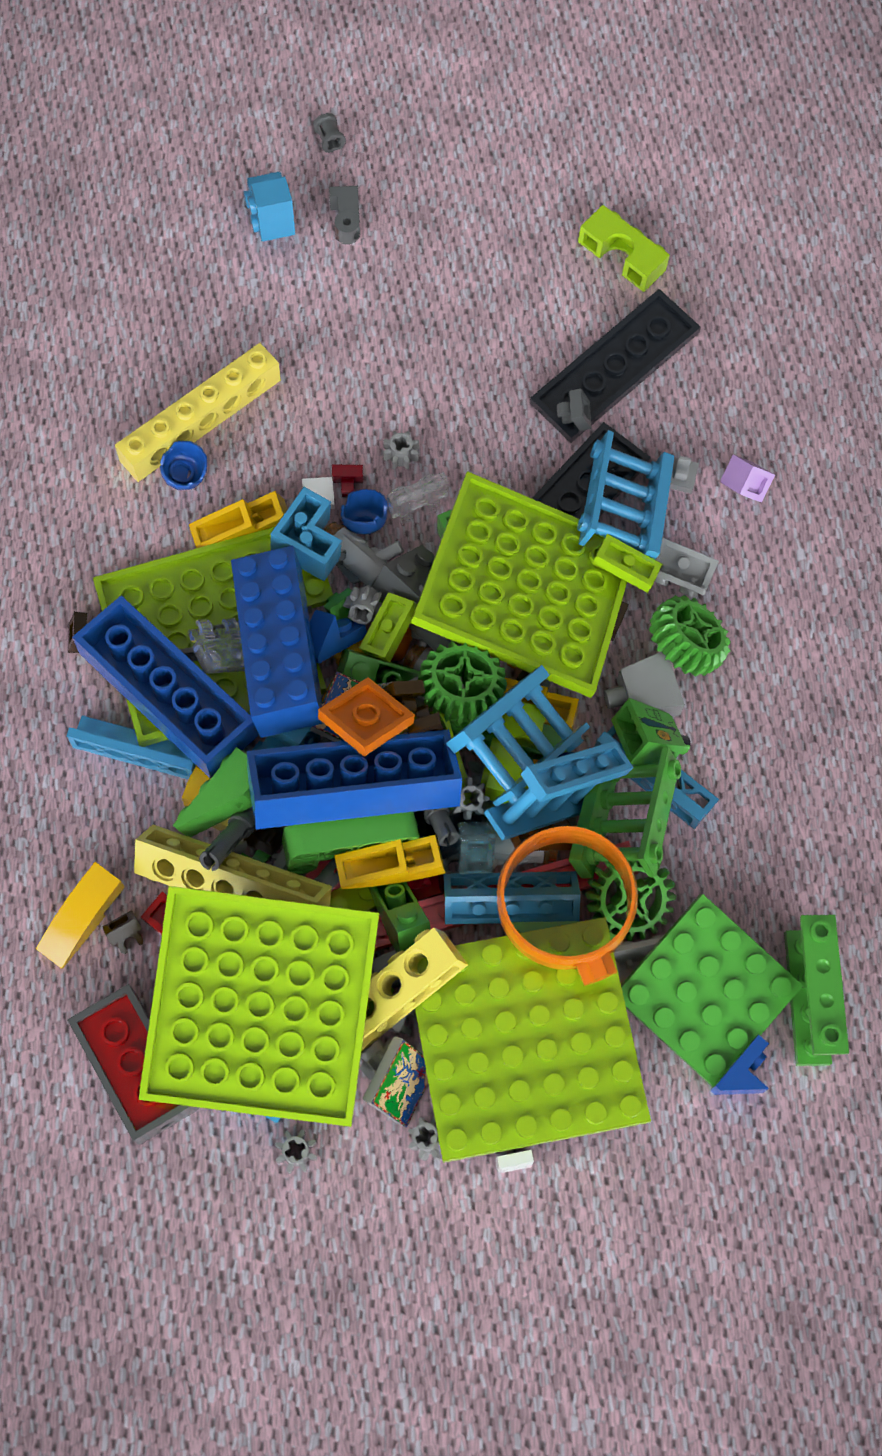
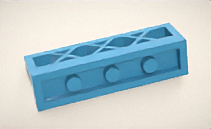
[67,715,196,779]
[594,726,719,830]
[444,871,581,924]

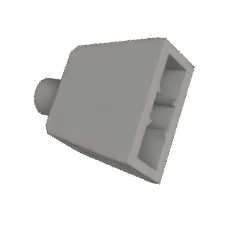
[603,652,685,717]

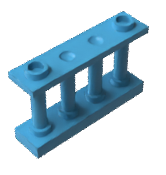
[577,430,675,560]
[446,665,590,808]
[484,741,634,841]

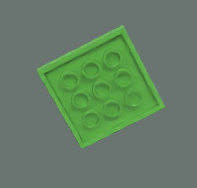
[621,894,803,1087]

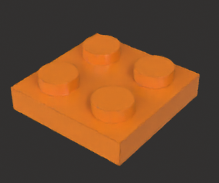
[318,677,415,756]

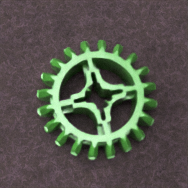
[649,595,731,677]
[417,641,507,725]
[585,861,676,941]

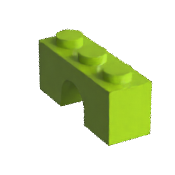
[578,205,670,292]
[480,702,546,804]

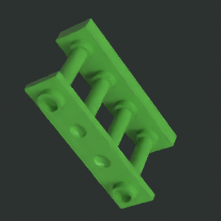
[569,747,681,878]
[784,915,849,1066]

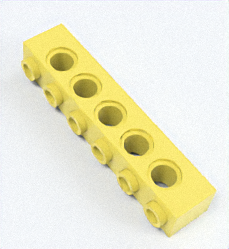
[115,343,281,482]
[134,825,332,906]
[361,928,468,1052]

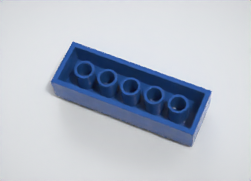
[231,545,324,738]
[72,595,259,779]
[247,729,462,829]

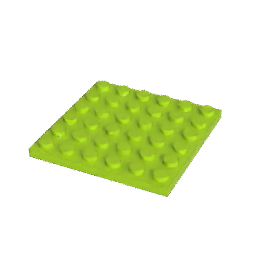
[411,471,633,698]
[93,527,327,747]
[139,886,379,1127]
[415,917,651,1163]

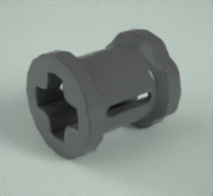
[313,113,346,153]

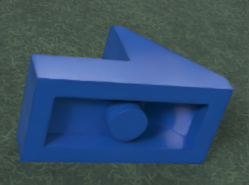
[310,610,367,663]
[710,1035,769,1095]

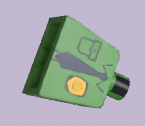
[611,698,691,765]

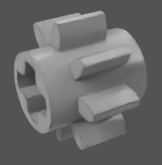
[383,431,419,470]
[343,585,382,624]
[451,777,490,820]
[360,1038,392,1080]
[408,1116,441,1161]
[275,1129,317,1174]

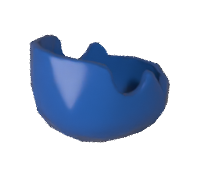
[160,441,207,490]
[341,489,388,535]

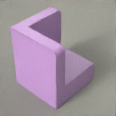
[720,455,775,502]

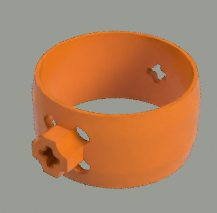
[497,826,638,986]

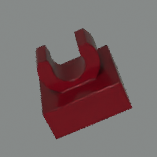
[332,464,364,497]
[406,874,444,901]

